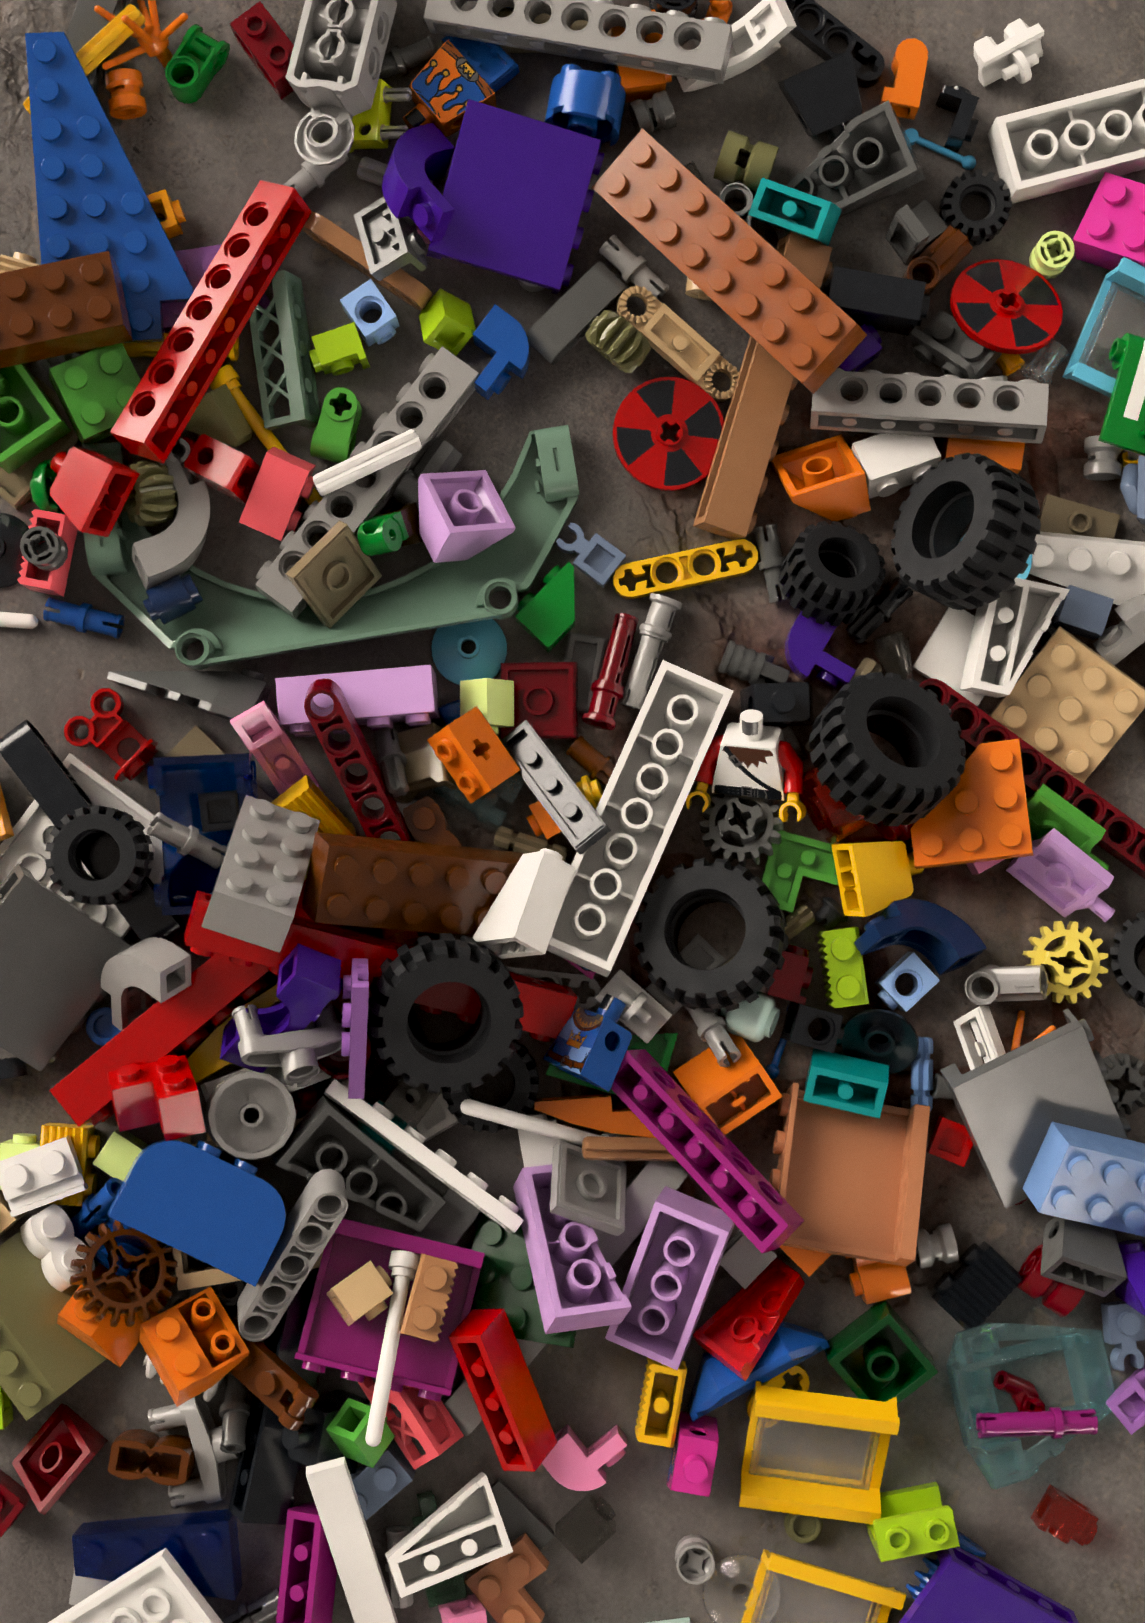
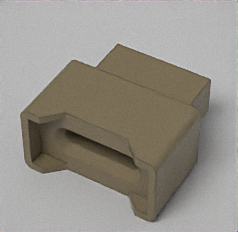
[391,723,459,804]

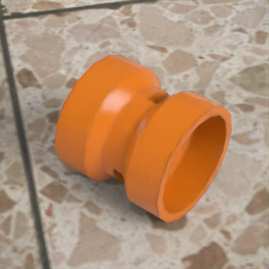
[104,68,147,120]

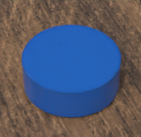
[86,1007,121,1046]

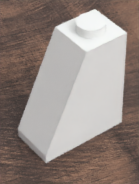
[472,849,575,959]

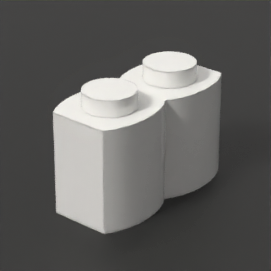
[20,1203,95,1292]

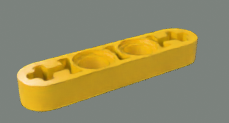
[613,539,758,599]

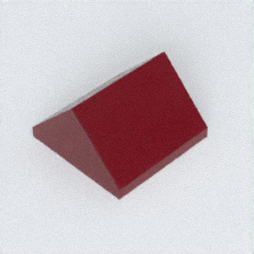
[12,1403,108,1515]

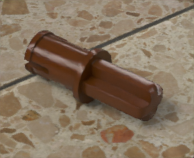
[566,735,615,787]

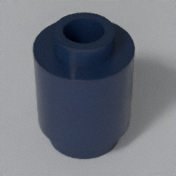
[143,574,203,625]

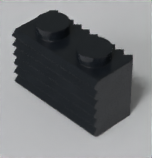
[932,1241,1024,1335]

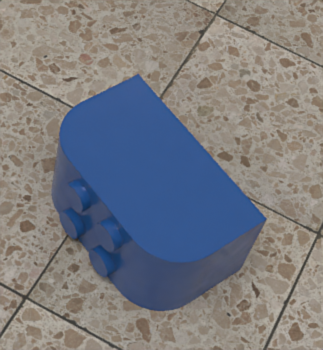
[107,1140,286,1287]

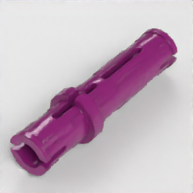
[976,1407,1098,1439]

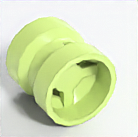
[1029,230,1075,279]

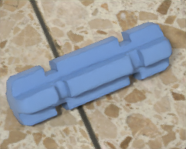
[910,1036,933,1111]

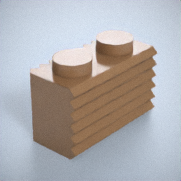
[400,1253,459,1343]

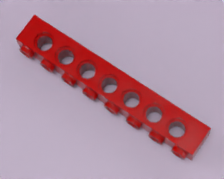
[110,180,312,464]

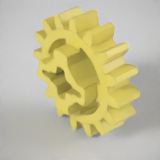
[1022,921,1108,1004]

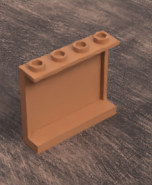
[769,1082,930,1267]

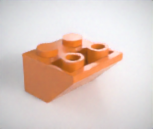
[672,1033,783,1135]
[139,1286,250,1406]

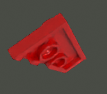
[693,1258,805,1382]

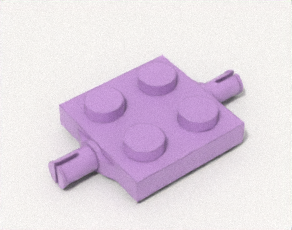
[1006,828,1115,922]

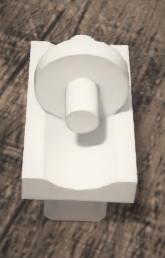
[974,18,1044,87]
[595,969,672,1044]

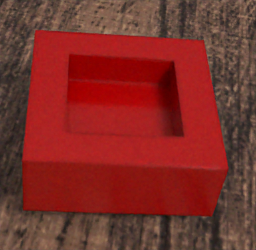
[926,1116,973,1167]

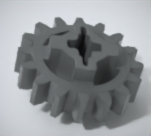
[700,794,784,867]

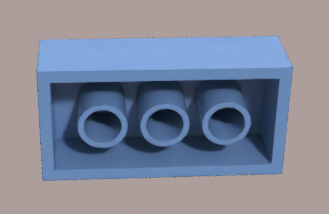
[1022,1122,1145,1237]

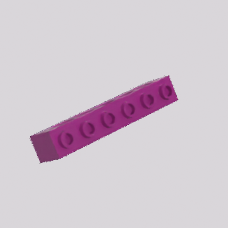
[611,1049,804,1254]

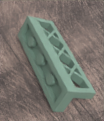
[249,270,320,430]

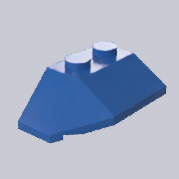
[687,1321,830,1422]

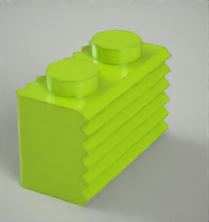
[816,927,869,1008]

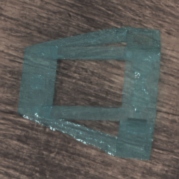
[946,1322,1115,1490]

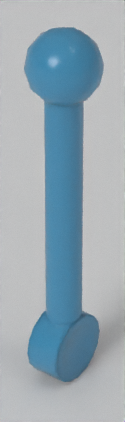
[905,128,976,170]

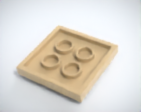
[989,626,1145,783]

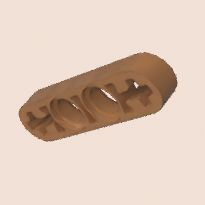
[302,211,433,311]

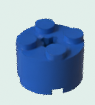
[545,64,626,149]

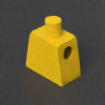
[831,841,924,917]

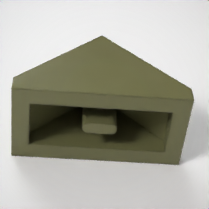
[185,384,253,447]

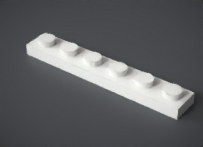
[324,1079,524,1233]

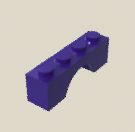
[220,944,343,1073]

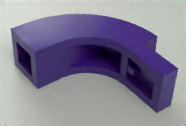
[382,123,455,242]

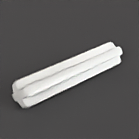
[313,429,422,496]

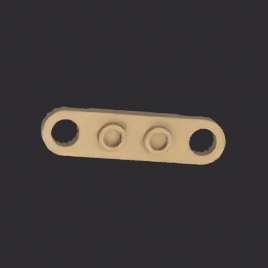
[616,285,740,402]

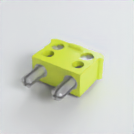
[349,79,412,153]

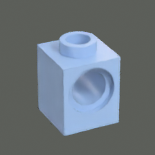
[340,279,400,347]
[875,952,940,1012]

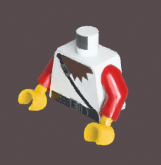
[686,709,806,822]

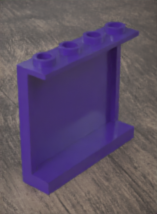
[426,99,604,295]
[899,1547,1079,1623]

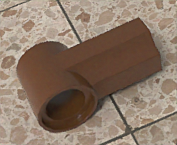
[902,226,973,295]

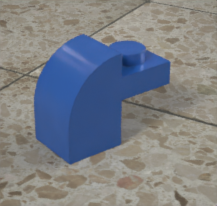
[472,304,530,400]

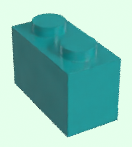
[748,178,842,246]
[803,1048,889,1119]

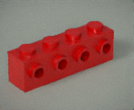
[448,1308,558,1472]

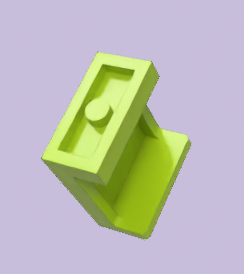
[866,1482,960,1562]

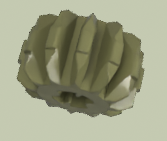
[585,310,651,373]
[123,460,178,527]

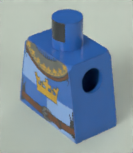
[543,994,632,1092]

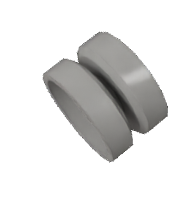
[204,1071,296,1160]

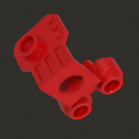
[64,688,159,782]

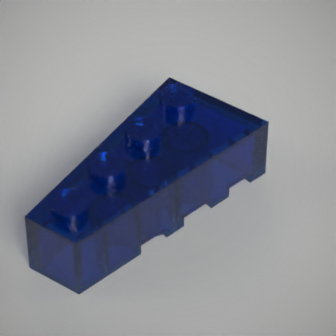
[72,1509,242,1600]

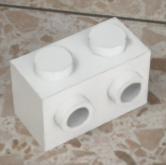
[852,433,942,499]

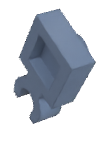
[556,522,626,588]
[1101,1301,1145,1371]

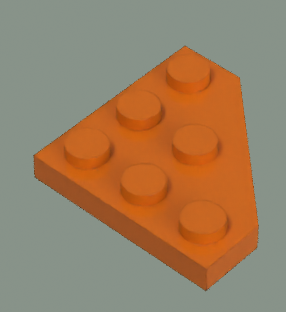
[911,739,1034,869]

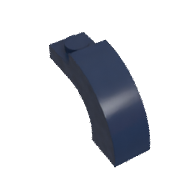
[854,899,987,976]

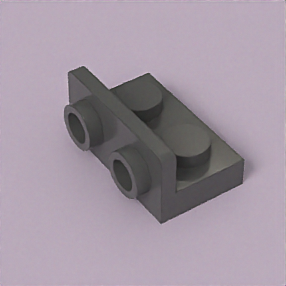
[354,196,428,281]
[909,310,1002,379]

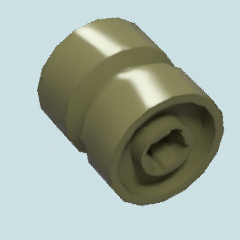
[713,130,779,193]

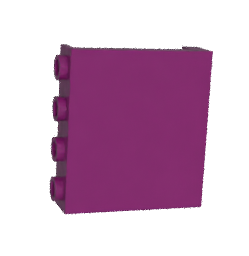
[295,1219,485,1402]

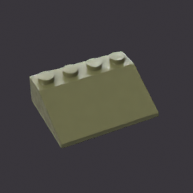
[0,1231,107,1421]

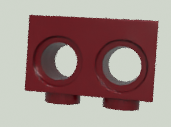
[230,1,294,100]

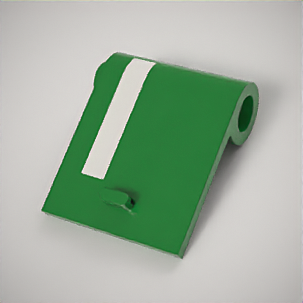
[1098,332,1145,456]

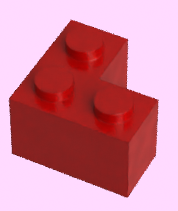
[107,1055,206,1141]

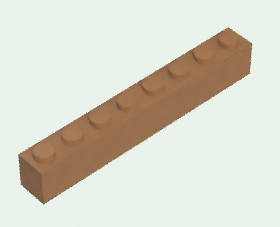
[693,232,833,540]

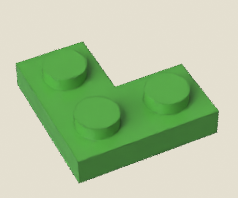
[761,830,839,913]

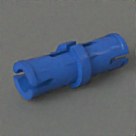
[43,597,125,639]
[70,1178,123,1239]

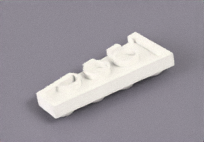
[1029,531,1145,606]

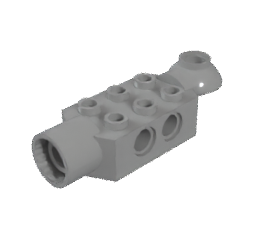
[286,0,397,166]

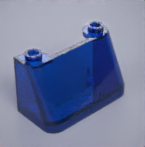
[147,753,258,916]

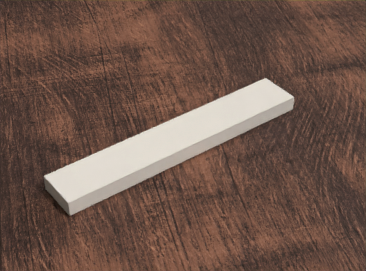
[306,1456,398,1623]

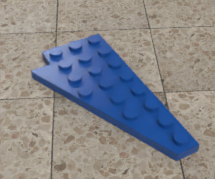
[25,32,194,343]

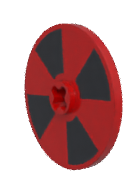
[950,259,1063,355]
[612,377,724,491]

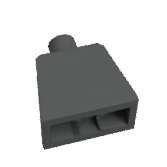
[1040,1217,1127,1297]

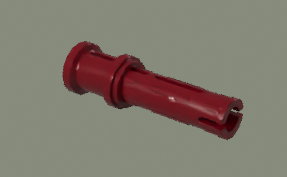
[582,613,639,730]

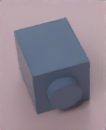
[1051,585,1114,640]

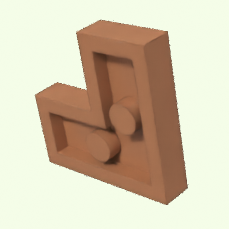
[464,1533,550,1623]

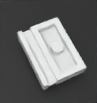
[0,1135,88,1218]

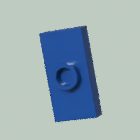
[442,36,520,92]

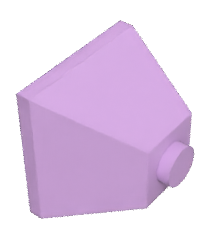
[418,470,516,563]

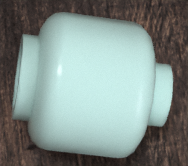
[720,991,780,1042]

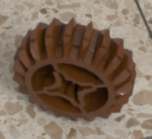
[69,1220,178,1327]

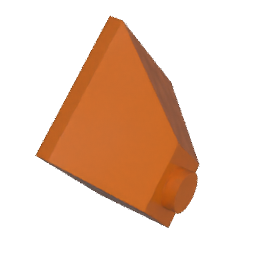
[771,434,871,521]
[57,1264,167,1368]

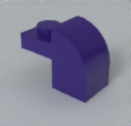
[785,611,856,688]

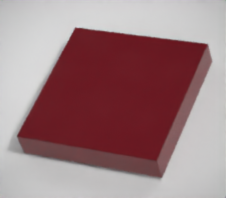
[501,662,578,739]

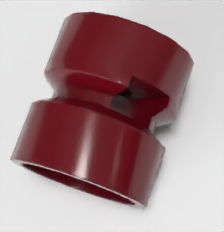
[1017,1244,1085,1318]

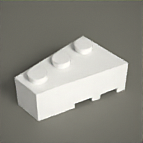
[385,1472,513,1598]

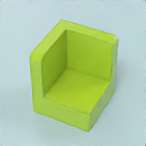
[419,288,476,356]

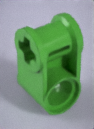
[310,387,362,463]

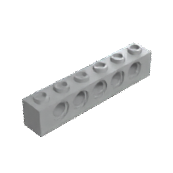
[810,368,1049,444]

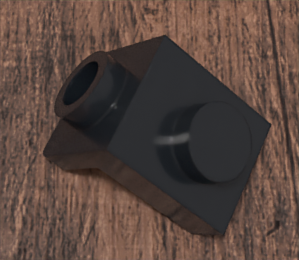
[936,86,979,153]

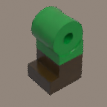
[357,502,423,556]

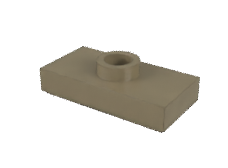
[1039,494,1121,539]

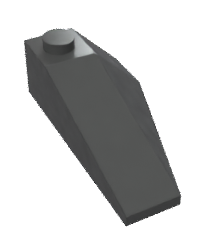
[774,100,926,240]
[107,668,272,720]

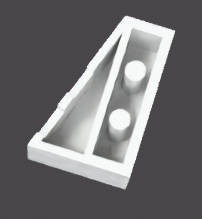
[960,578,1070,698]

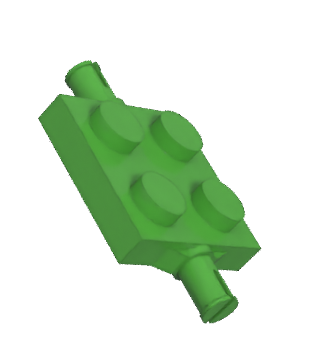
[1027,784,1109,870]

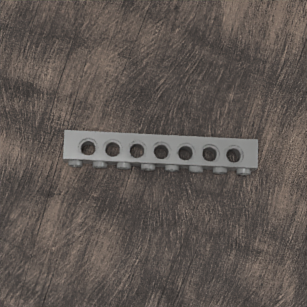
[423,0,733,84]
[255,346,479,620]

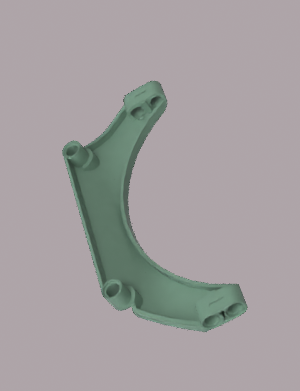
[83,425,580,670]

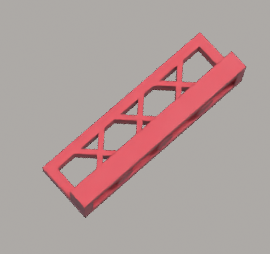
[358,1376,464,1470]

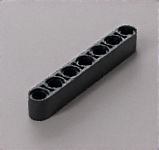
[0,719,186,942]

